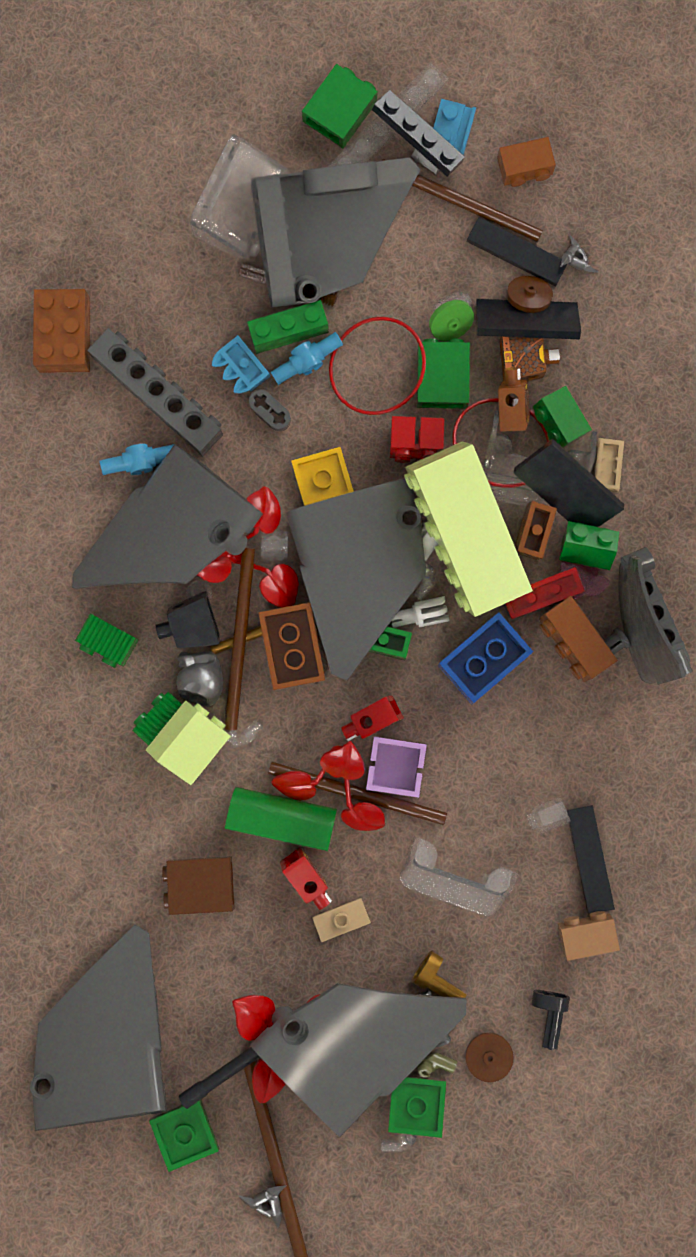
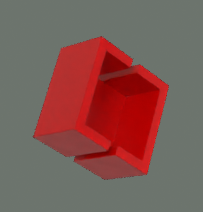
[390,416,445,463]

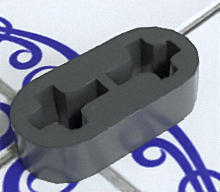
[249,390,291,432]

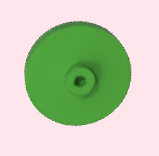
[429,300,474,341]

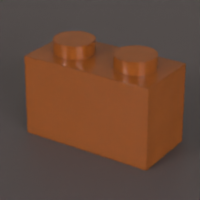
[497,137,556,187]
[515,501,557,560]

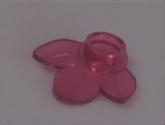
[560,561,610,600]

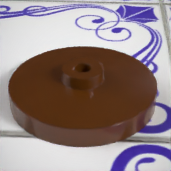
[507,276,553,313]
[465,1032,514,1082]

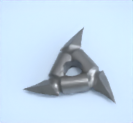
[561,234,598,273]
[238,1186,286,1228]

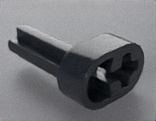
[531,990,570,1050]

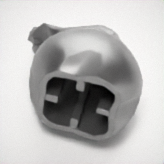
[176,651,223,707]

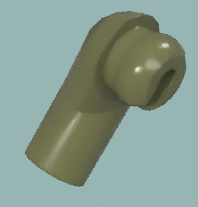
[417,1052,457,1078]

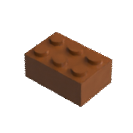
[33,289,90,373]
[539,596,618,682]
[258,603,325,690]

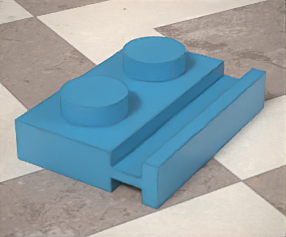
[433,99,476,155]

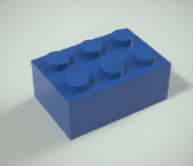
[437,612,534,705]

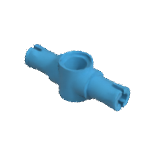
[271,332,343,385]
[99,444,174,475]

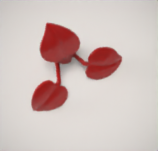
[197,486,299,608]
[271,741,386,831]
[232,994,320,1103]

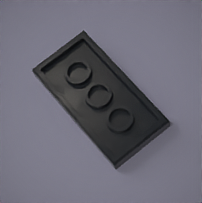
[476,299,581,340]
[513,439,625,527]

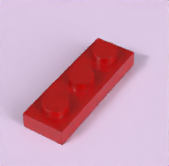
[505,567,586,619]

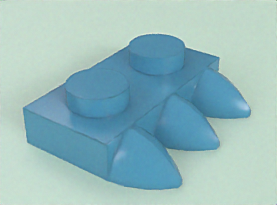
[212,335,270,393]

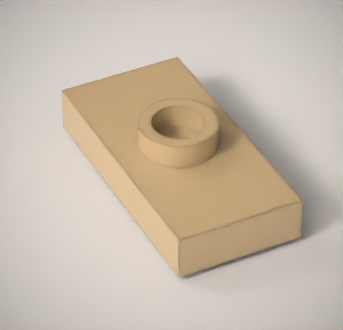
[594,438,624,493]
[312,898,371,942]

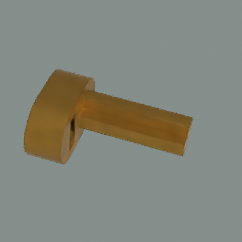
[412,951,467,998]

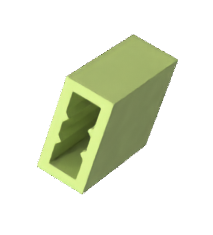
[146,701,231,785]

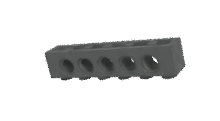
[87,328,223,457]

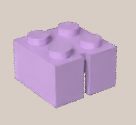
[366,737,427,798]

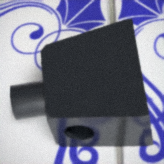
[155,591,220,648]

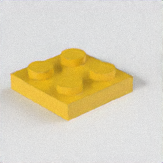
[291,447,354,506]

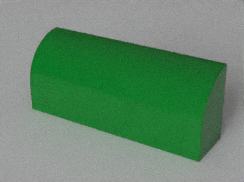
[224,787,337,851]

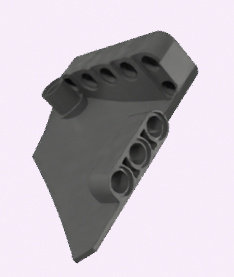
[251,157,421,308]
[72,444,263,589]
[286,479,426,681]
[618,547,693,685]
[30,925,167,1131]
[250,983,467,1137]

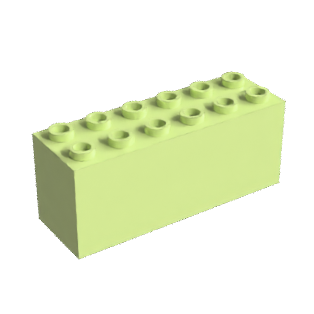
[404,442,533,617]

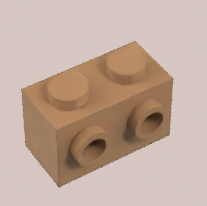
[557,911,620,961]

